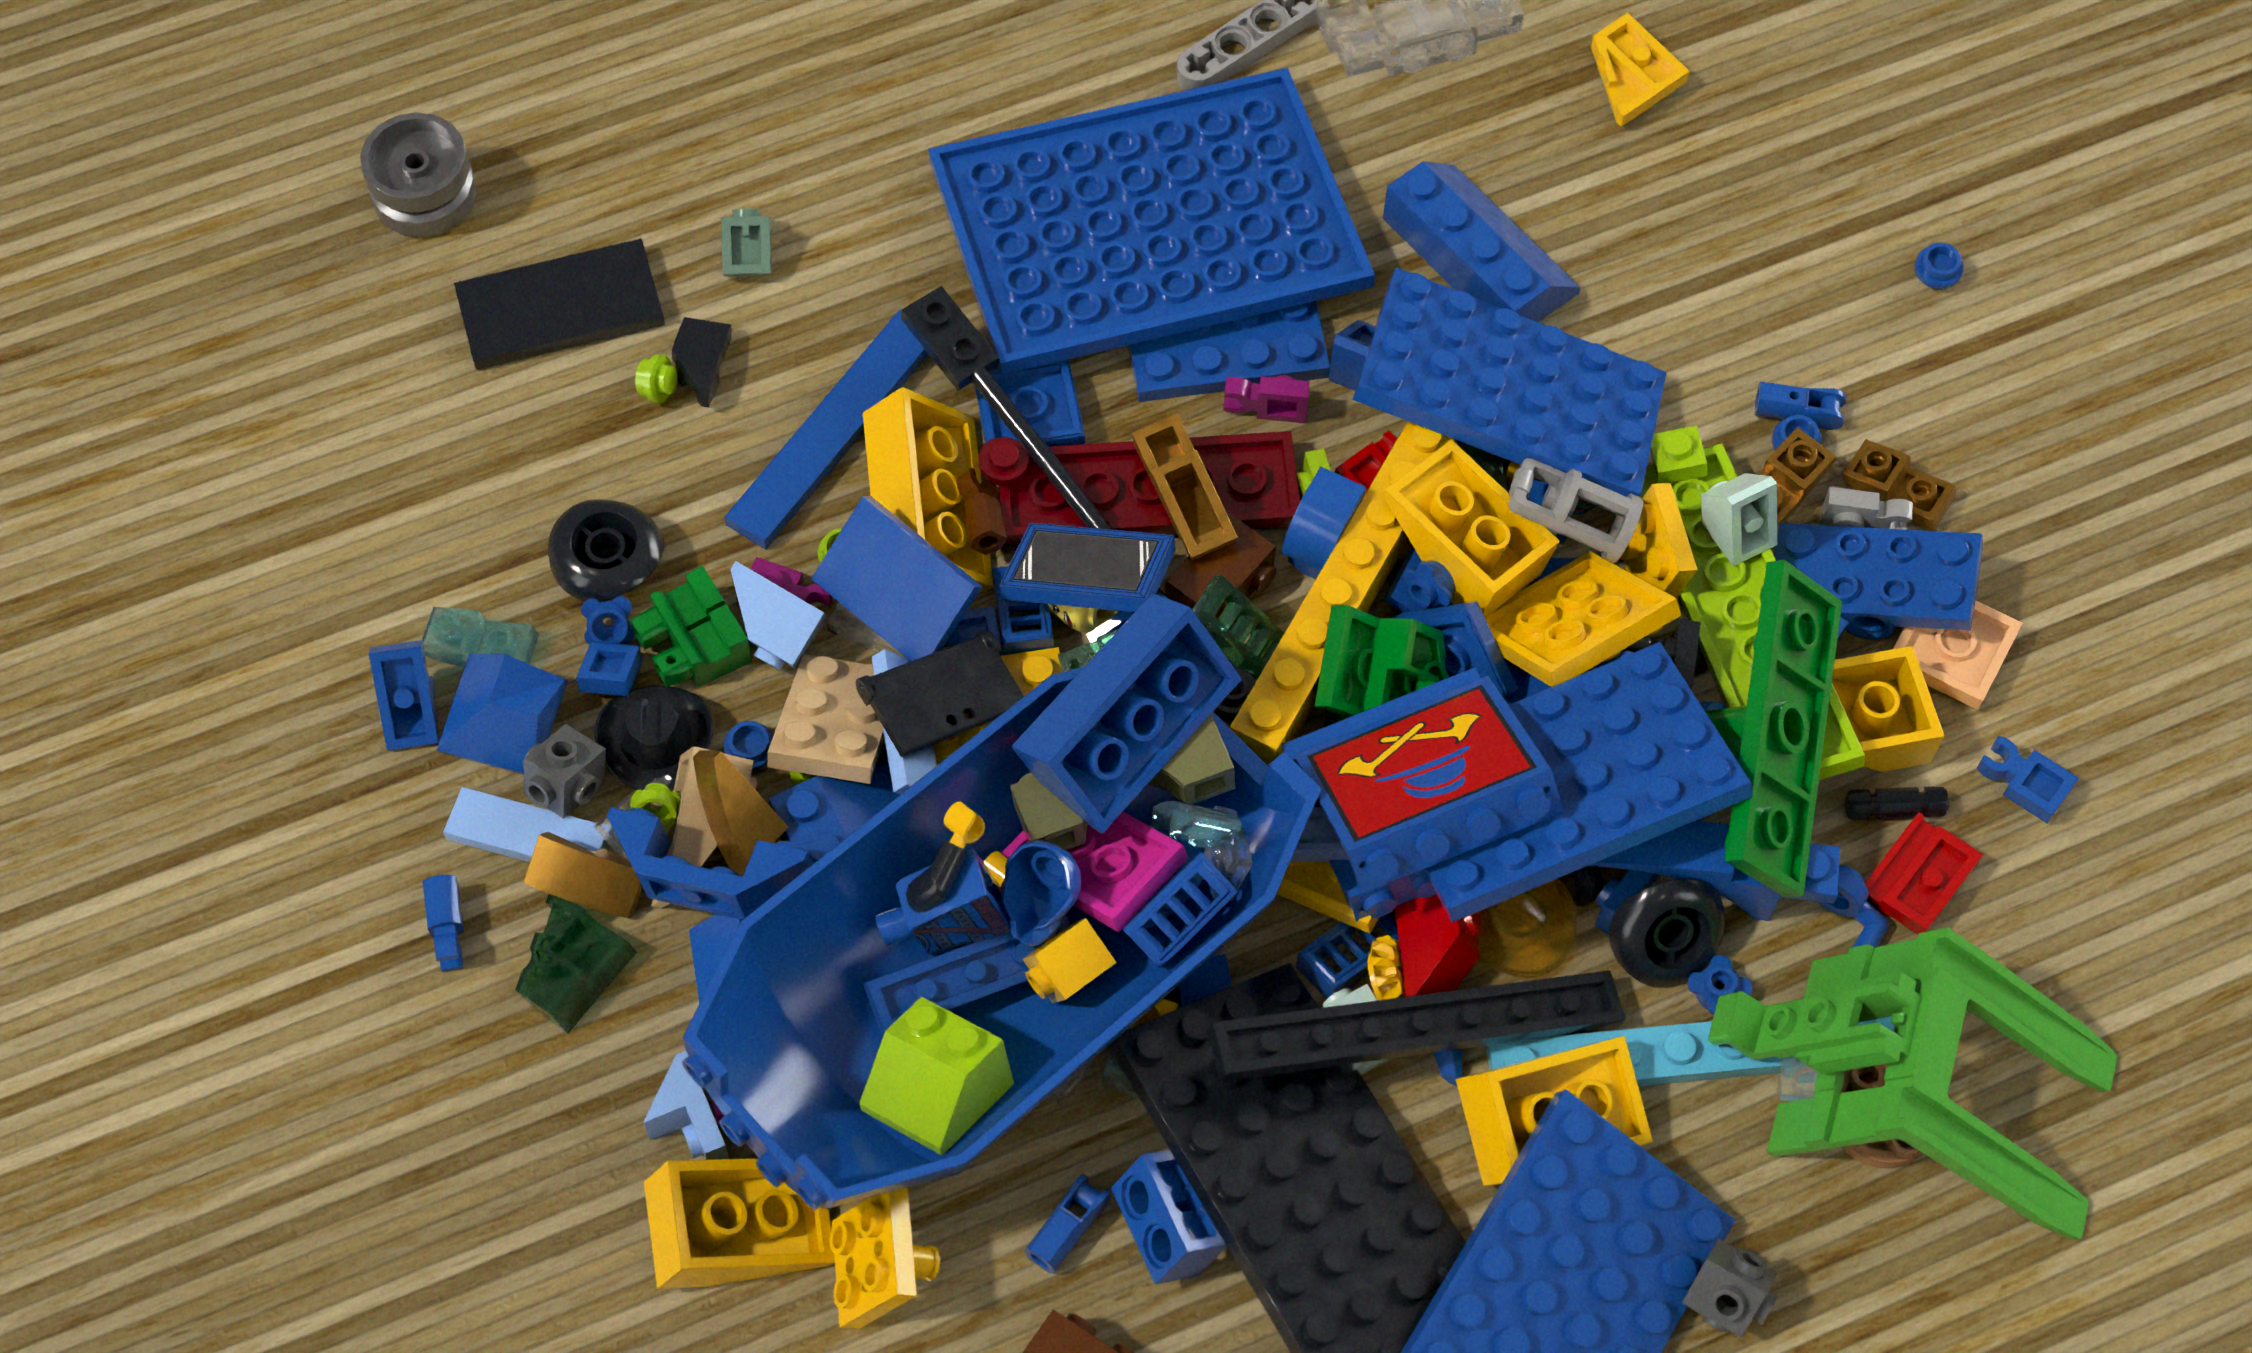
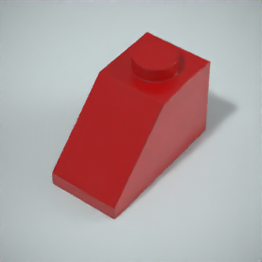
[1395,894,1483,997]

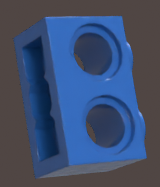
[1111,1150,1227,1285]

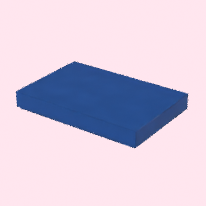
[811,496,982,661]

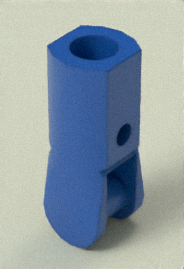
[1754,381,1846,430]
[1024,1173,1112,1274]

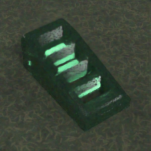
[1192,574,1284,680]

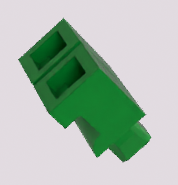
[630,565,752,688]

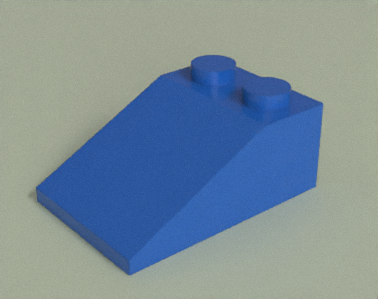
[768,762,900,864]

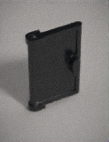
[855,630,1024,757]

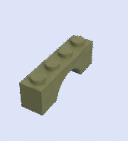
[1010,714,1235,850]

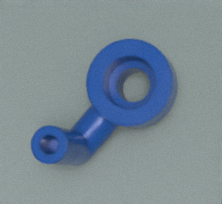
[1819,865,1889,948]

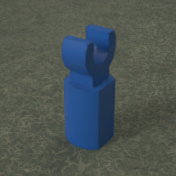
[422,875,464,972]

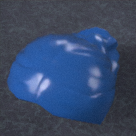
[1002,840,1081,946]

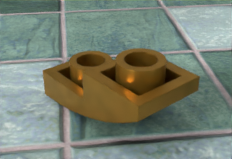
[1758,427,1837,530]
[1843,439,1956,531]
[523,832,642,918]

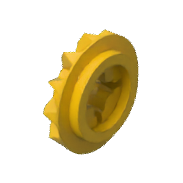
[1368,935,1405,1000]

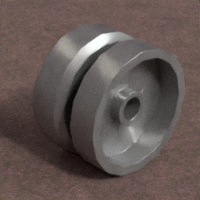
[360,112,477,237]

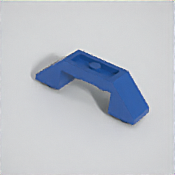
[607,807,813,920]

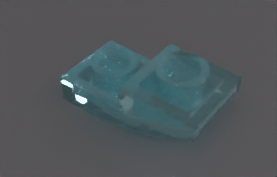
[422,606,539,668]
[1151,801,1242,848]

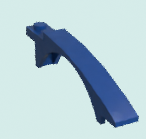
[1588,821,1840,921]

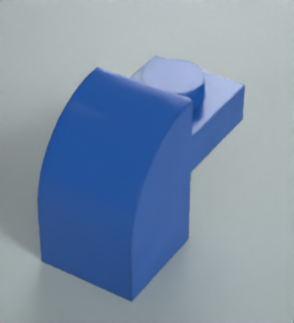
[1282,467,1366,578]

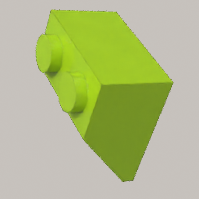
[859,996,1014,1156]

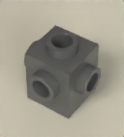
[523,724,606,819]
[1682,1238,1778,1338]

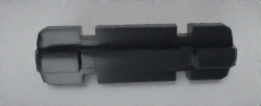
[1845,786,1949,820]

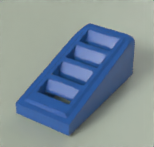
[992,566,1054,655]
[1123,852,1238,968]
[1296,914,1399,999]

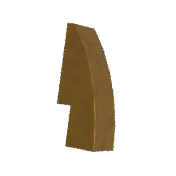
[1132,413,1238,561]
[693,750,788,877]

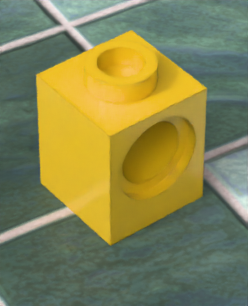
[1022,918,1117,1003]

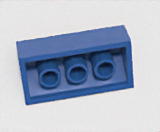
[1383,161,1580,322]
[1011,593,1242,834]

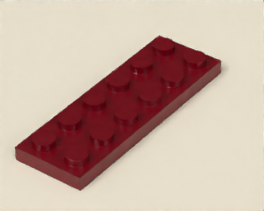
[999,431,1300,546]

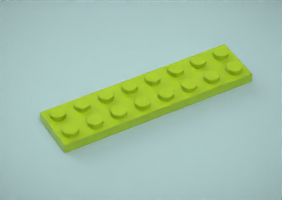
[1640,443,1865,780]

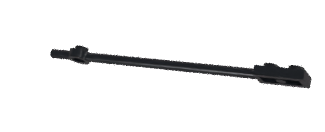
[901,286,1256,721]

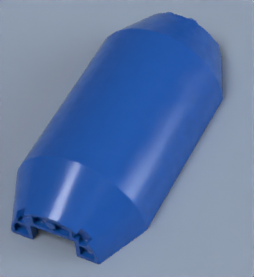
[682,666,1322,1210]

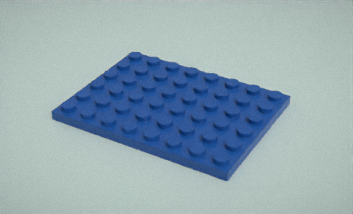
[928,67,1375,375]

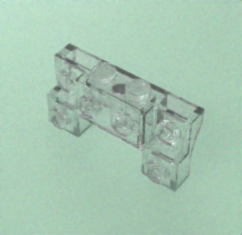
[1315,0,1524,77]

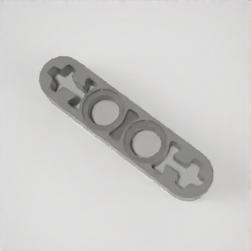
[1176,0,1324,91]

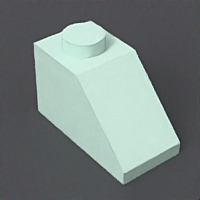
[1701,473,1777,566]

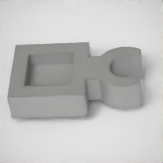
[1819,487,1913,530]

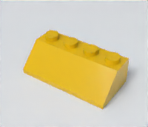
[862,387,994,592]

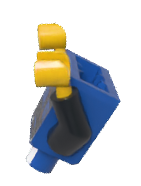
[875,802,1011,955]

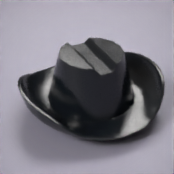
[548,499,664,602]
[594,685,713,790]
[1609,878,1725,988]

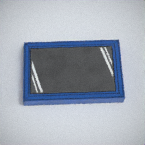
[999,523,1176,612]

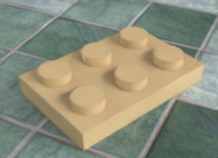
[767,654,885,784]

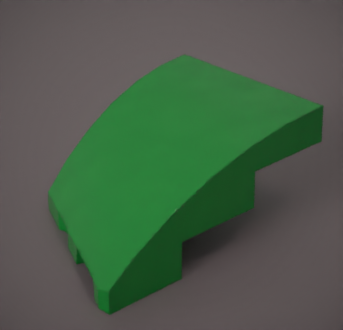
[1315,605,1449,718]

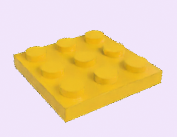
[1486,551,1681,687]

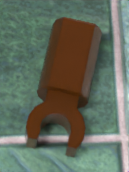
[956,467,1007,555]

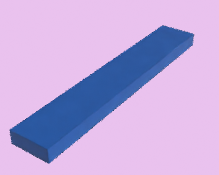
[724,310,928,550]

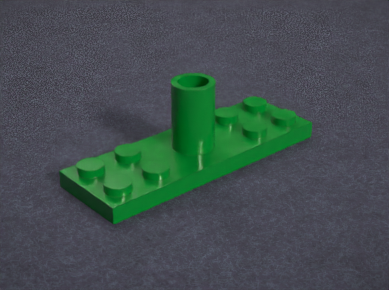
[1705,560,1842,898]

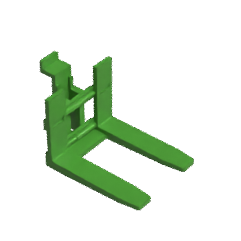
[1708,927,2117,1240]

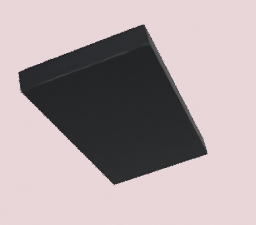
[454,238,665,370]

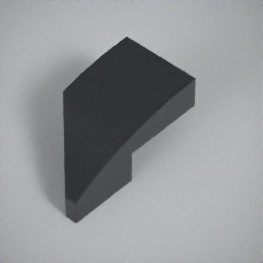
[672,317,731,408]

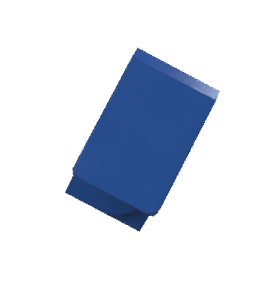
[368,640,439,750]

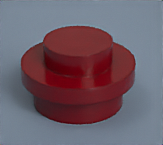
[979,437,1029,486]

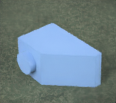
[730,561,826,671]

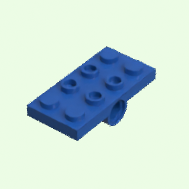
[1774,523,1984,640]

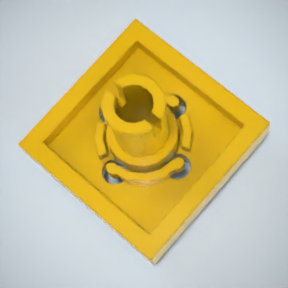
[830,1187,940,1329]

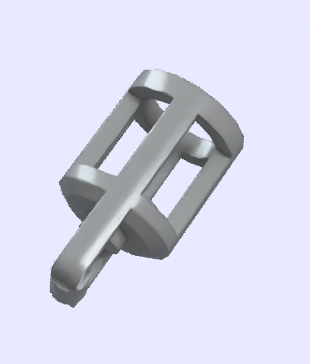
[1508,458,1644,563]

